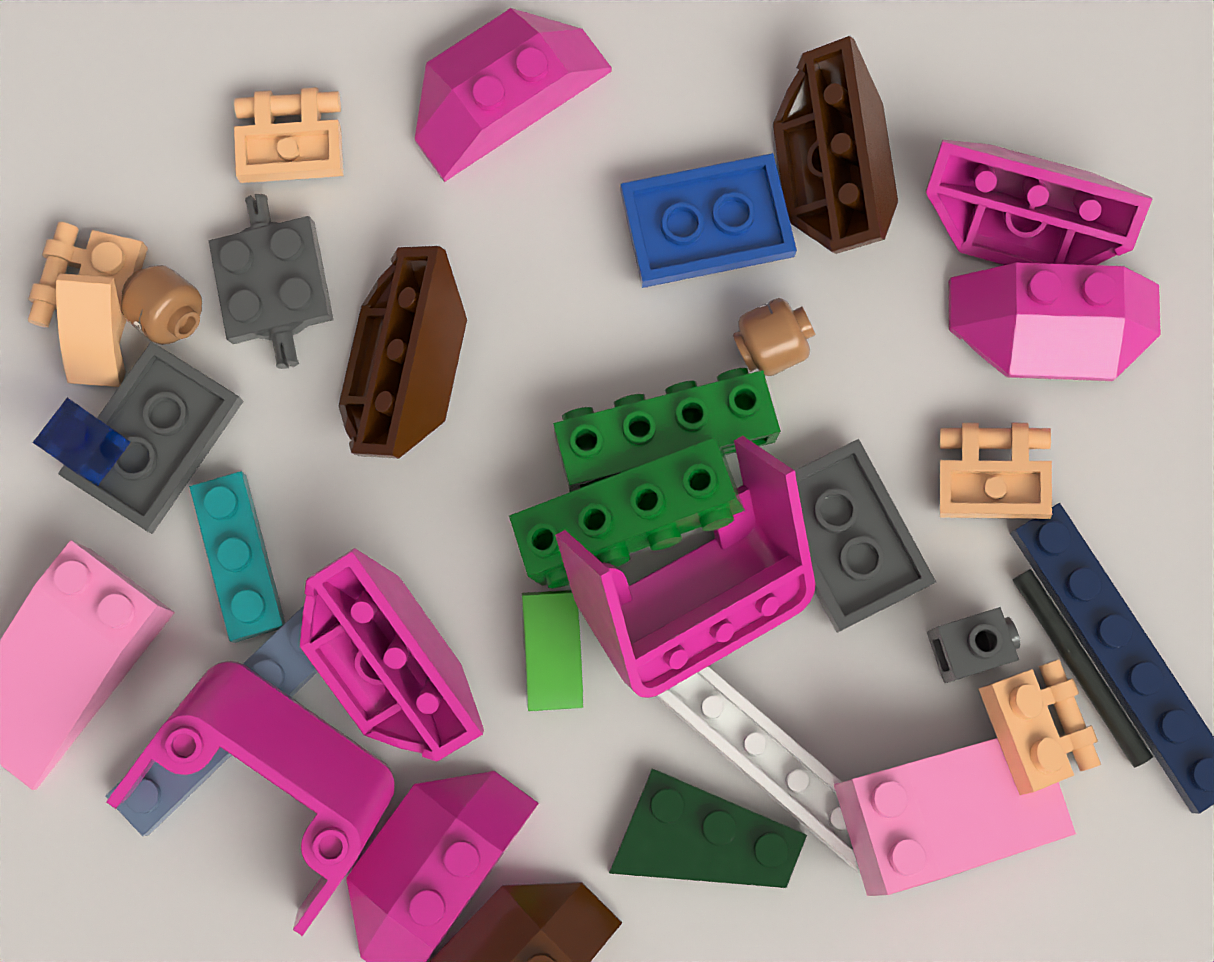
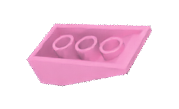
[0,540,175,790]
[834,738,1076,896]

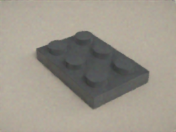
[58,341,244,534]
[795,439,936,633]

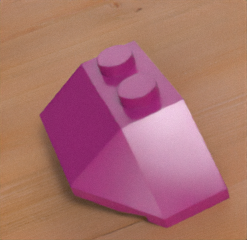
[415,8,612,182]
[926,140,1153,265]
[949,262,1161,381]
[300,548,484,762]
[346,771,539,962]

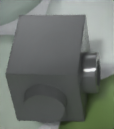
[927,607,1020,683]

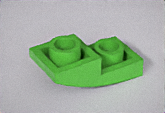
[522,590,583,711]

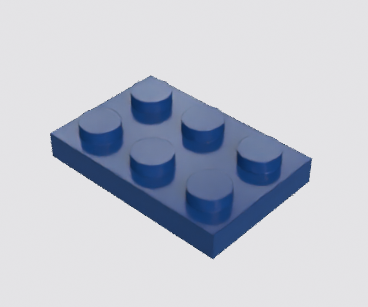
[620,153,797,288]

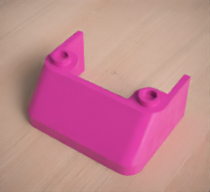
[555,436,815,698]
[106,661,395,936]

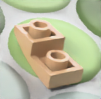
[56,273,126,387]

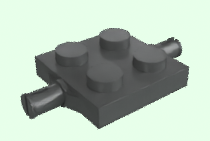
[208,194,334,369]

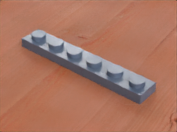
[105,606,317,837]

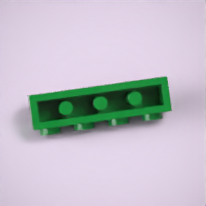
[553,368,781,492]
[509,437,745,589]

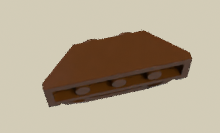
[773,36,898,254]
[338,246,467,459]
[430,882,622,962]

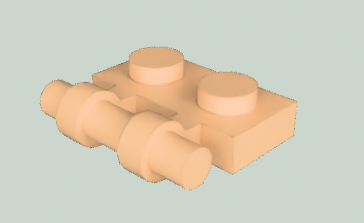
[234,87,343,183]
[27,222,148,344]
[940,423,1052,519]
[978,659,1101,795]

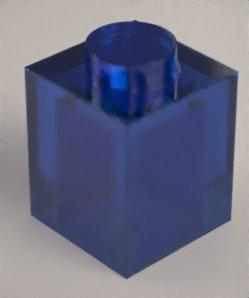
[32,397,131,486]

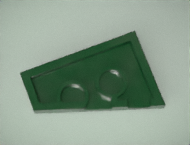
[609,768,807,888]

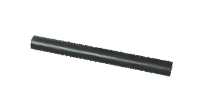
[1012,569,1153,768]

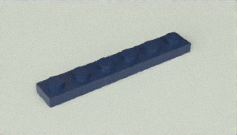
[1010,503,1214,814]

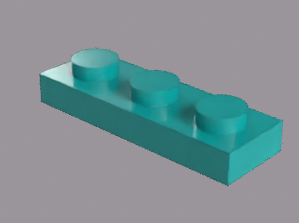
[189,471,285,643]

